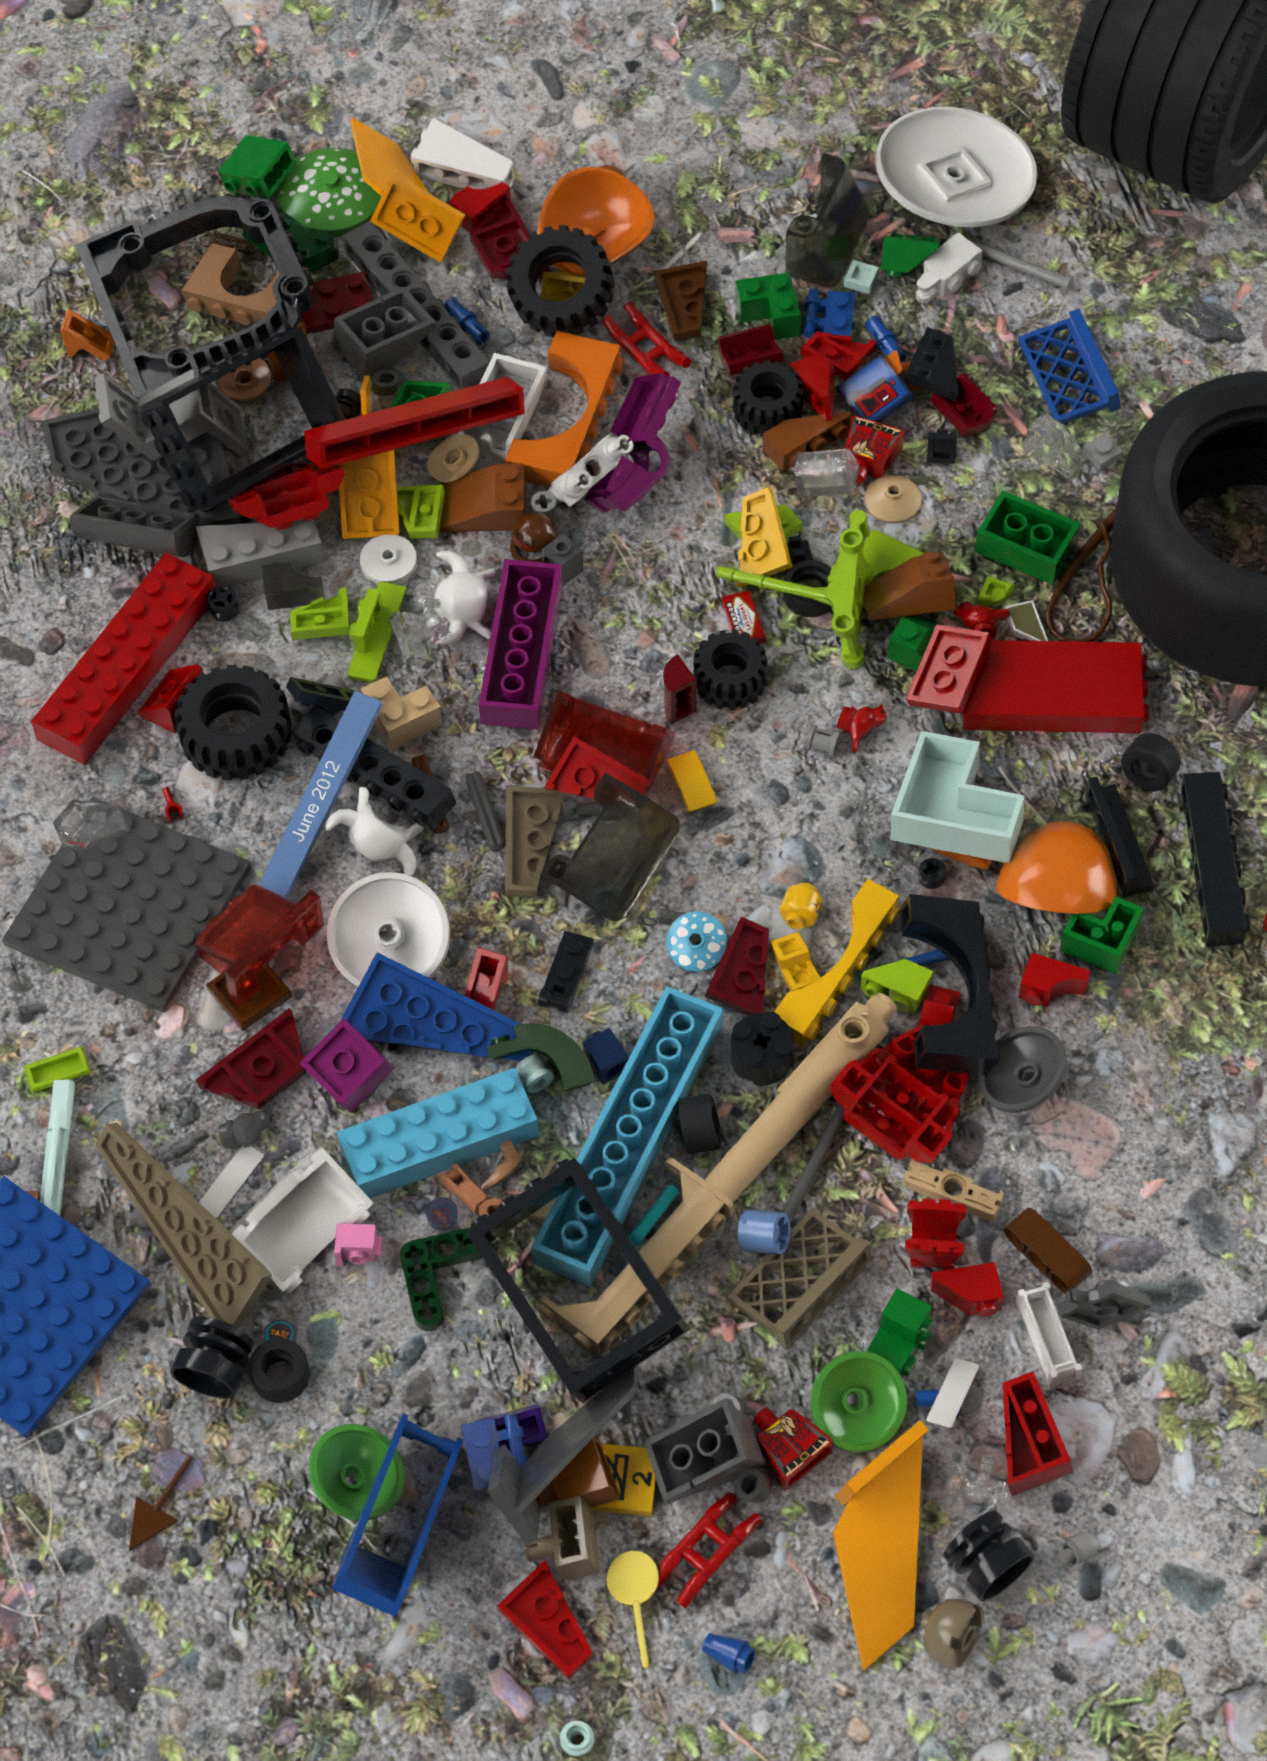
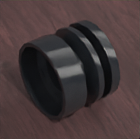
[170,1316,255,1399]
[943,1510,1035,1602]

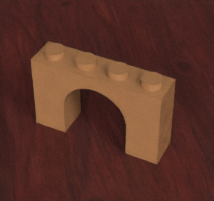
[182,243,313,325]

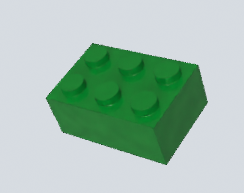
[975,490,1081,585]

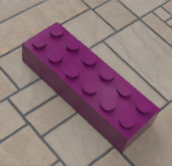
[479,559,563,730]

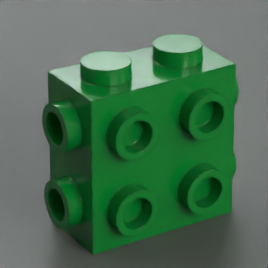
[218,135,297,199]

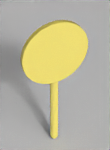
[607,1551,659,1669]

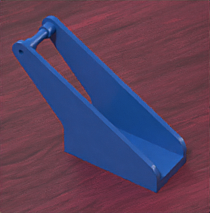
[332,1413,464,1617]

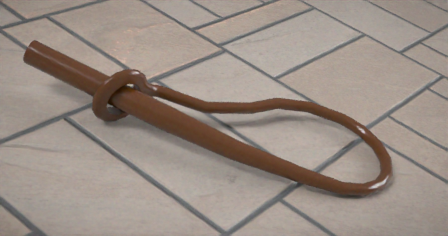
[1045,506,1117,642]

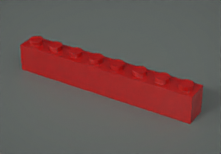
[304,377,525,469]

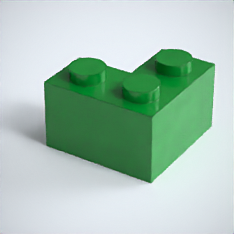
[735,272,801,340]
[1059,896,1144,974]
[866,1288,934,1378]

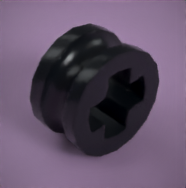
[918,858,946,889]

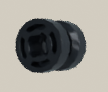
[335,388,361,419]

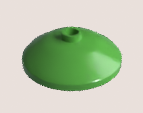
[810,1351,907,1452]
[308,1424,405,1521]

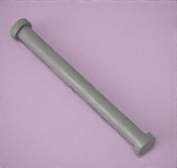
[948,230,1074,292]

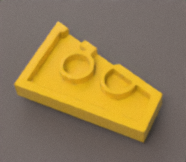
[736,487,793,588]

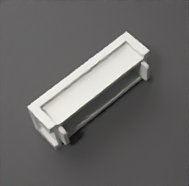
[1016,1282,1082,1388]

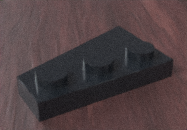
[903,327,959,402]

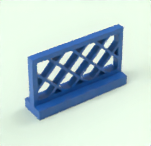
[1017,308,1121,427]

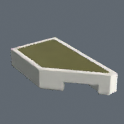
[1005,600,1048,641]

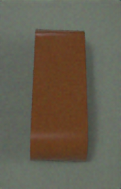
[1004,1207,1093,1294]

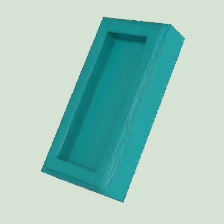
[629,1184,680,1246]

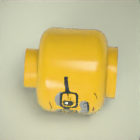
[779,883,823,929]

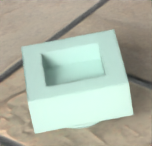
[843,260,879,294]

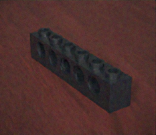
[292,706,457,830]

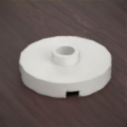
[360,535,417,585]

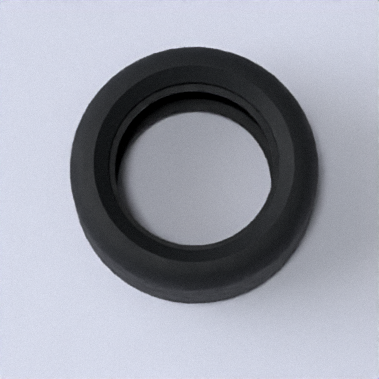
[1111,371,1267,687]

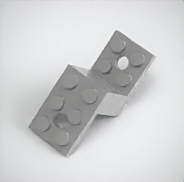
[94,368,250,461]

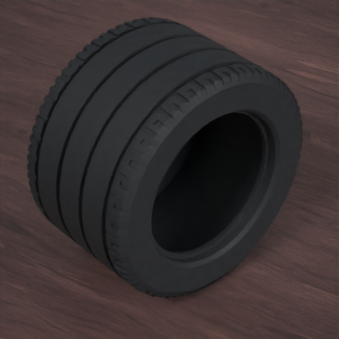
[1061,0,1267,204]

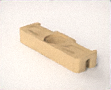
[903,1159,1004,1221]

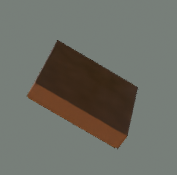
[206,950,293,1031]

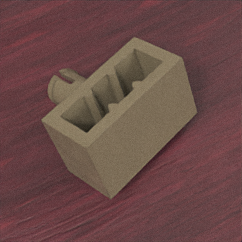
[524,1496,600,1580]

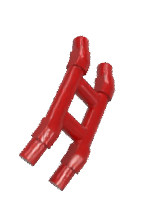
[601,301,691,377]
[658,1492,762,1608]

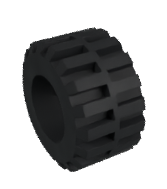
[733,360,804,437]
[693,629,767,710]

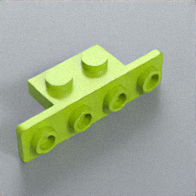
[347,582,407,683]

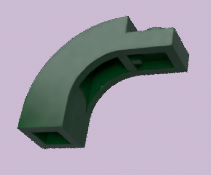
[486,1023,595,1092]

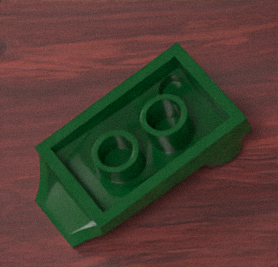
[243,197,339,273]

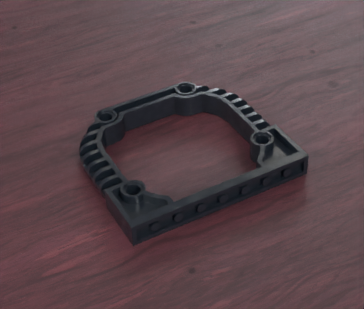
[76,193,315,399]

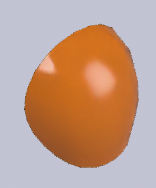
[538,167,655,276]
[995,821,1117,914]

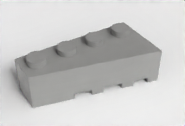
[196,520,325,587]

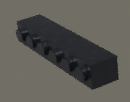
[1180,772,1250,946]

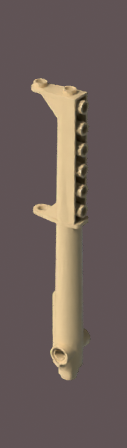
[536,993,897,1356]

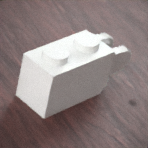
[916,232,982,303]

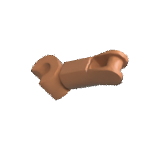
[438,1163,505,1237]

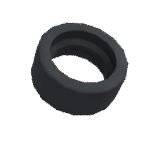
[783,560,832,617]

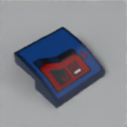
[835,354,914,423]

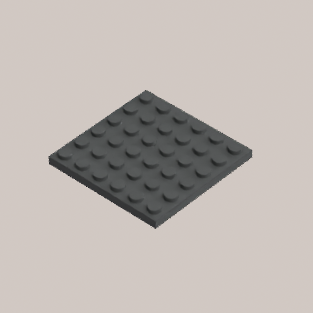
[2,797,251,1012]

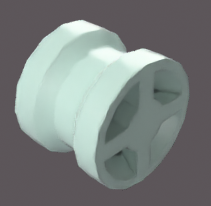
[515,1054,554,1093]

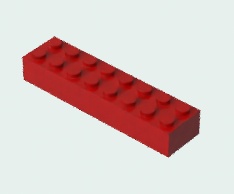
[31,552,216,765]

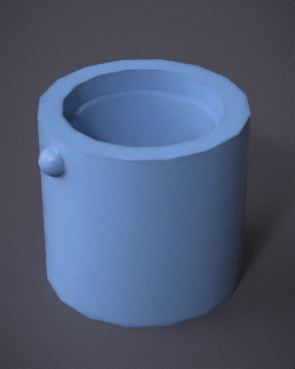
[738,1210,791,1254]

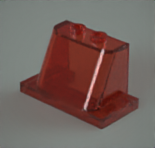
[195,884,324,1008]

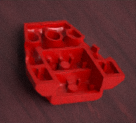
[229,461,345,530]
[829,1024,969,1164]

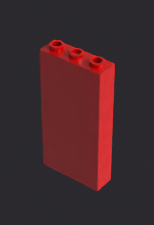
[962,640,1149,733]

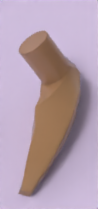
[480,1140,523,1192]

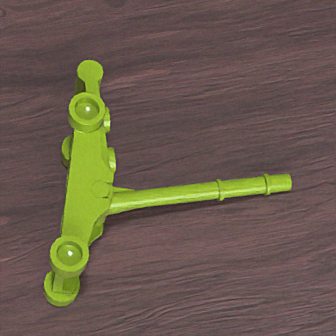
[716,510,873,669]

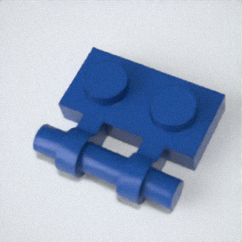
[802,288,855,338]
[461,1413,529,1491]

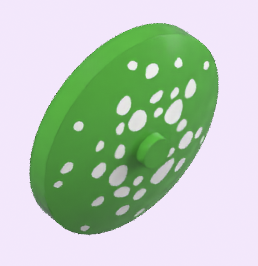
[278,148,382,237]

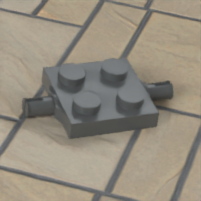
[1057,1280,1151,1330]

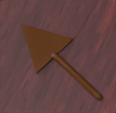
[129,1455,193,1551]

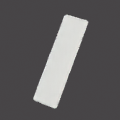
[199,1145,264,1219]
[926,1358,979,1428]

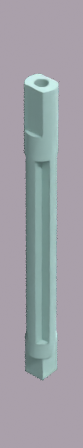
[40,1080,75,1216]

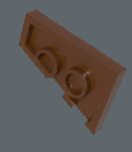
[654,260,707,341]

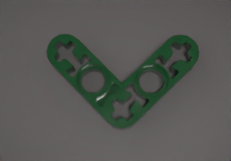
[400,1227,492,1331]

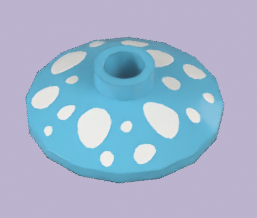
[666,911,727,972]

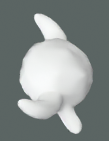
[431,551,496,644]
[326,787,424,876]

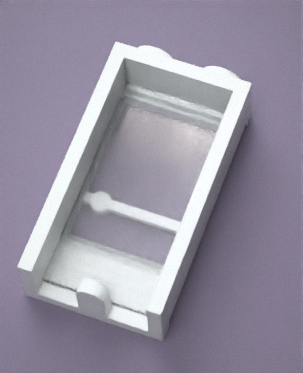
[458,353,548,459]

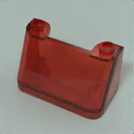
[533,690,676,798]

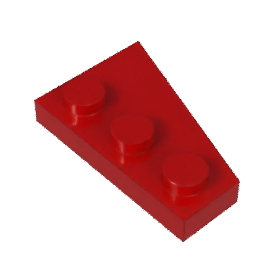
[544,736,651,807]

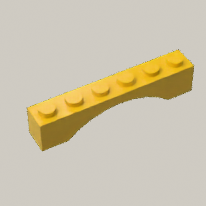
[774,879,900,1048]

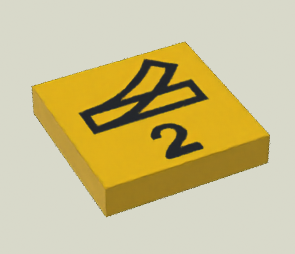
[591,1443,656,1517]

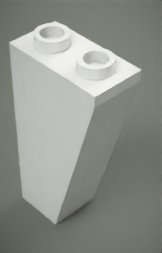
[411,119,514,189]

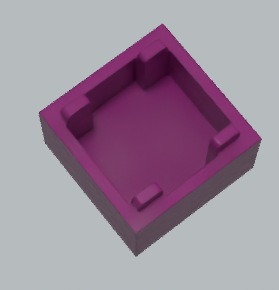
[300,1018,395,1113]

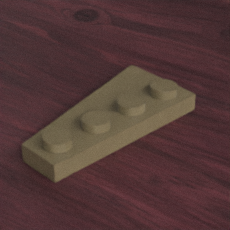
[505,786,565,898]

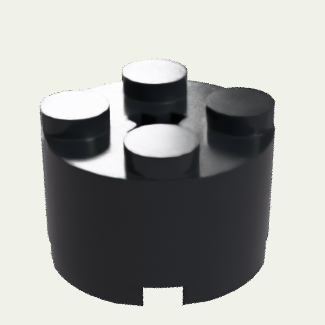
[731,1012,794,1086]

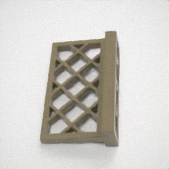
[727,1209,872,1349]

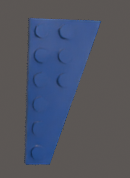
[340,952,534,1062]

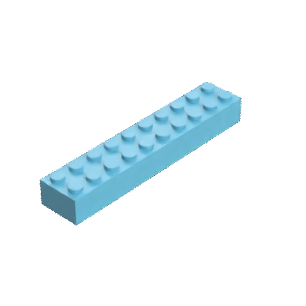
[531,986,723,1288]

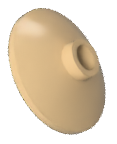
[428,434,479,482]
[865,475,922,524]

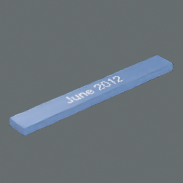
[250,691,383,916]

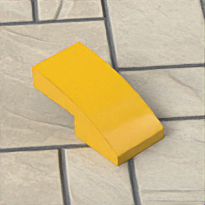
[666,750,717,814]
[770,932,820,992]

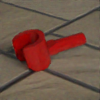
[162,787,184,823]

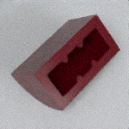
[663,654,697,725]

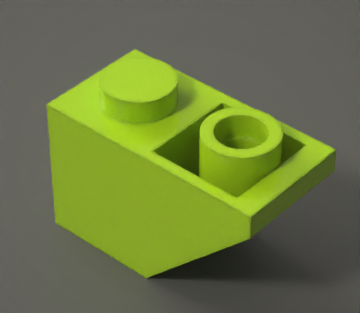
[860,959,934,1015]

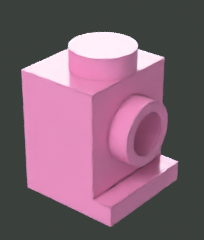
[334,1223,383,1266]

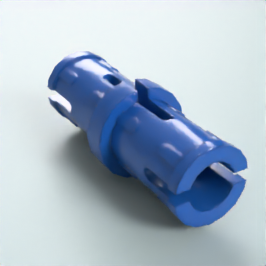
[444,297,490,345]
[865,315,906,363]

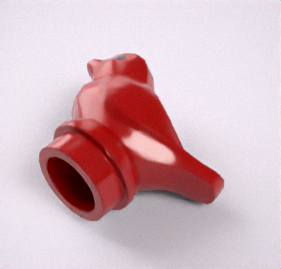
[953,601,1010,639]
[836,704,887,753]

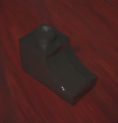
[262,562,325,610]

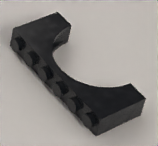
[899,894,1000,1076]

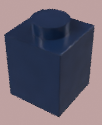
[583,1028,629,1085]

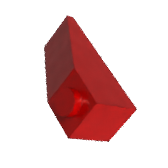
[788,353,835,422]

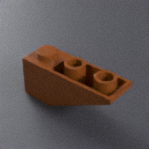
[763,411,851,472]

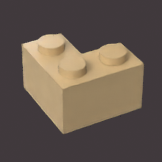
[361,676,443,751]

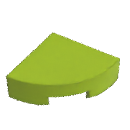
[977,576,1015,606]

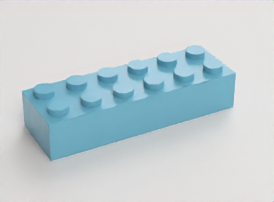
[336,1067,539,1198]

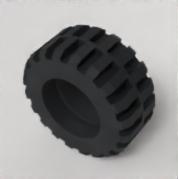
[506,225,615,337]
[175,665,292,781]

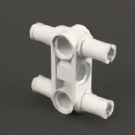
[548,433,633,507]

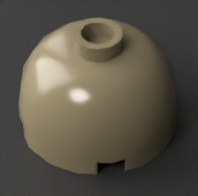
[921,1599,984,1670]

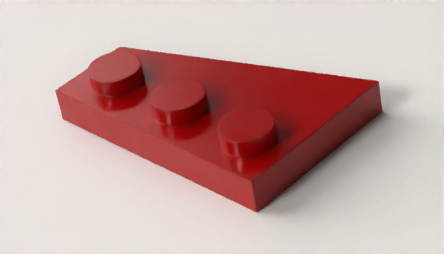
[497,1559,593,1680]

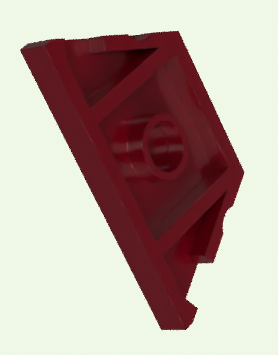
[469,198,551,279]
[196,1008,307,1109]

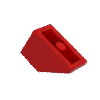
[930,1262,1004,1317]

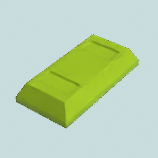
[23,1046,91,1093]

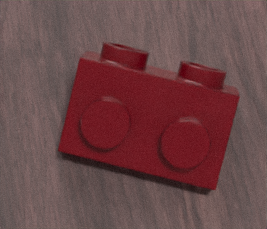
[718,324,784,375]
[930,373,998,437]

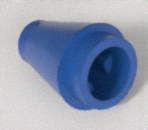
[702,1633,756,1674]

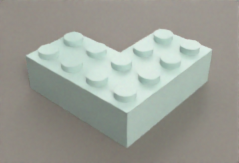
[890,731,1025,863]

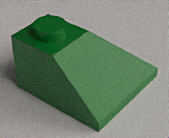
[880,232,942,277]
[888,614,942,671]

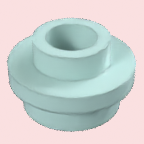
[560,1721,594,1757]

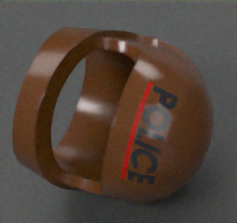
[510,513,559,563]

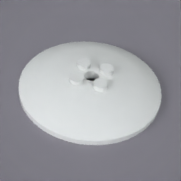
[876,107,1037,227]

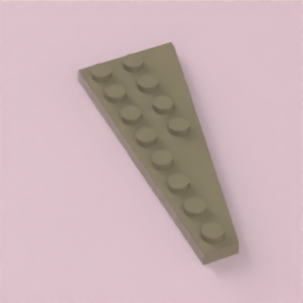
[95,1122,272,1328]

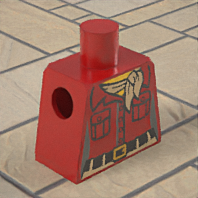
[844,415,904,484]
[753,1407,833,1492]

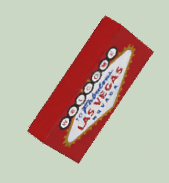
[721,590,766,643]

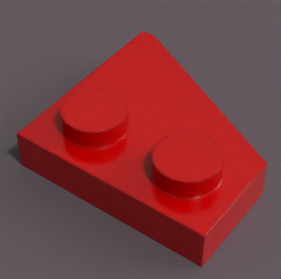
[800,331,876,380]

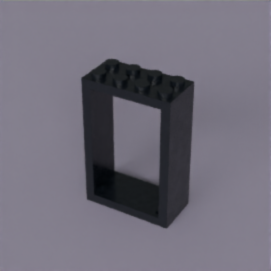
[139,327,346,511]
[466,1157,691,1403]

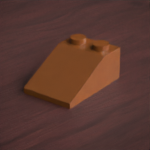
[439,464,526,532]
[863,552,955,621]

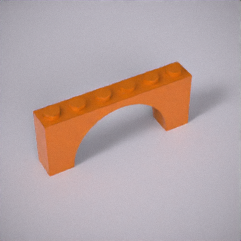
[505,331,624,488]

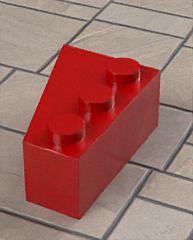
[1002,1371,1074,1497]

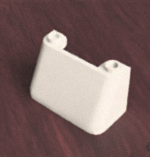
[228,1147,374,1294]

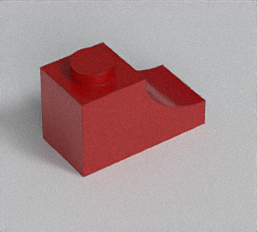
[449,181,511,233]
[1018,952,1091,1007]

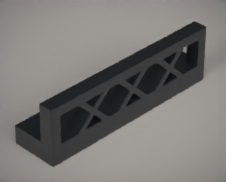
[1086,776,1154,897]

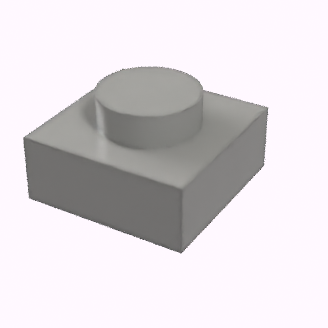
[1082,432,1123,471]

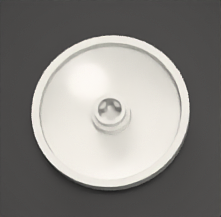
[327,872,451,987]

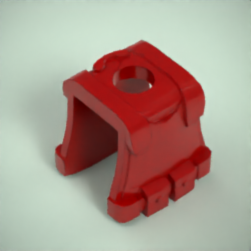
[905,1198,967,1270]

